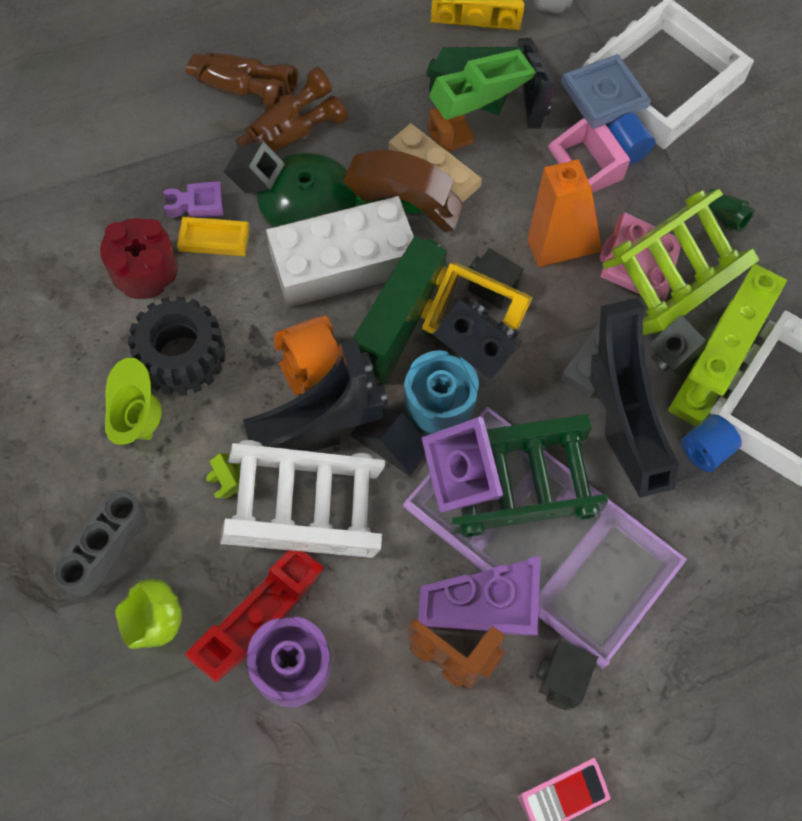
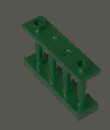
[451,414,608,538]

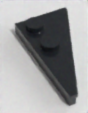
[517,37,556,129]

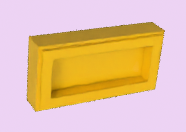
[177,217,250,257]

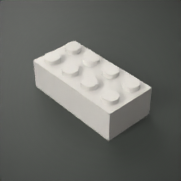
[266,196,414,308]

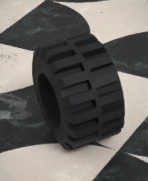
[128,296,226,396]

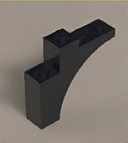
[590,298,679,498]
[243,339,388,452]

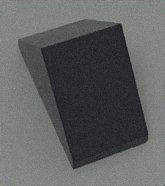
[351,409,426,476]

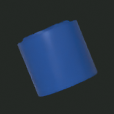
[608,113,656,165]
[681,414,742,472]

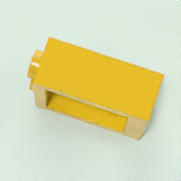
[421,262,533,334]

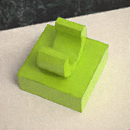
[206,453,257,499]

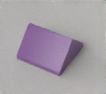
[422,417,503,513]

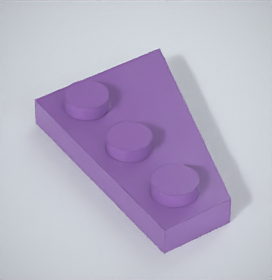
[418,555,541,637]

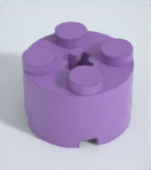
[247,617,332,708]

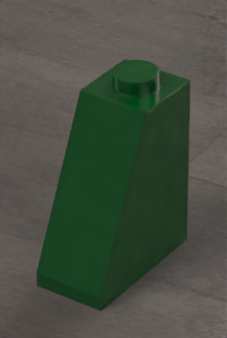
[427,46,524,115]

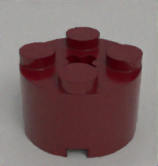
[100,218,178,299]

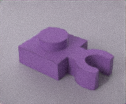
[164,181,224,218]

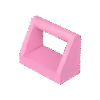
[548,118,630,193]

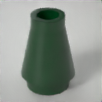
[708,189,755,232]

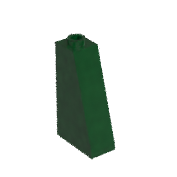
[351,236,447,384]

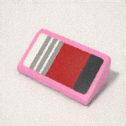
[517,757,611,821]

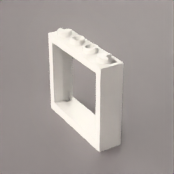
[582,0,754,149]
[709,310,802,487]

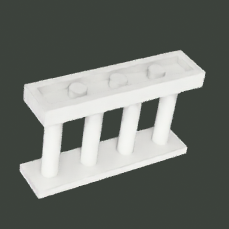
[220,440,385,558]

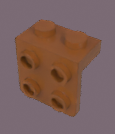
[408,618,506,690]

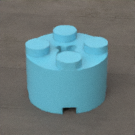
[403,350,479,436]

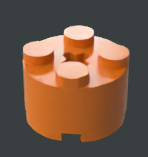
[273,315,340,395]

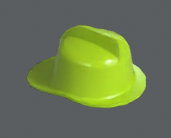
[105,358,162,445]

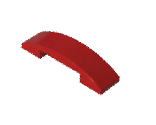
[185,550,324,683]

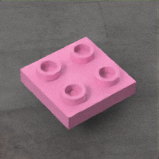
[600,212,681,301]

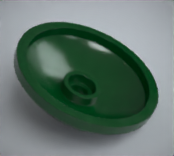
[257,153,356,228]

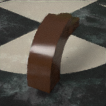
[343,150,464,232]

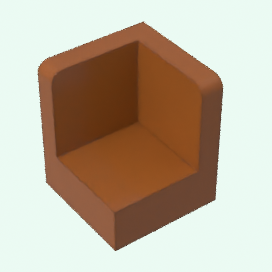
[427,107,475,152]

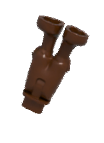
[186,52,299,111]
[235,66,349,152]

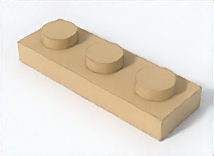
[389,123,482,202]

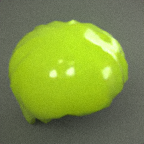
[115,578,182,649]

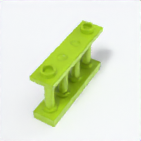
[602,188,759,335]
[668,263,787,427]

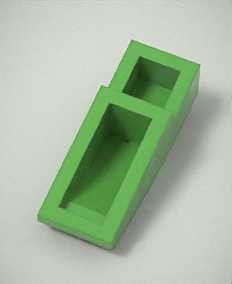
[429,49,536,120]

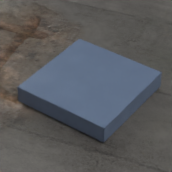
[561,54,651,129]

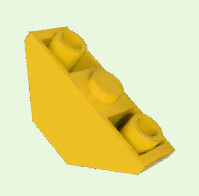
[431,0,524,30]

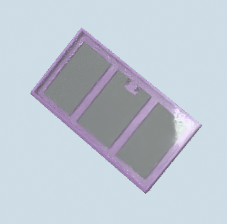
[403,407,687,669]

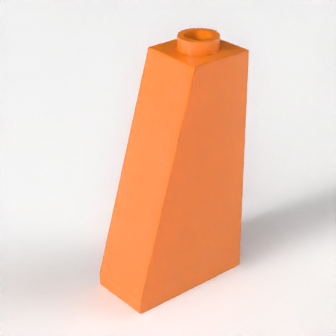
[527,159,602,267]

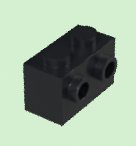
[433,297,523,380]

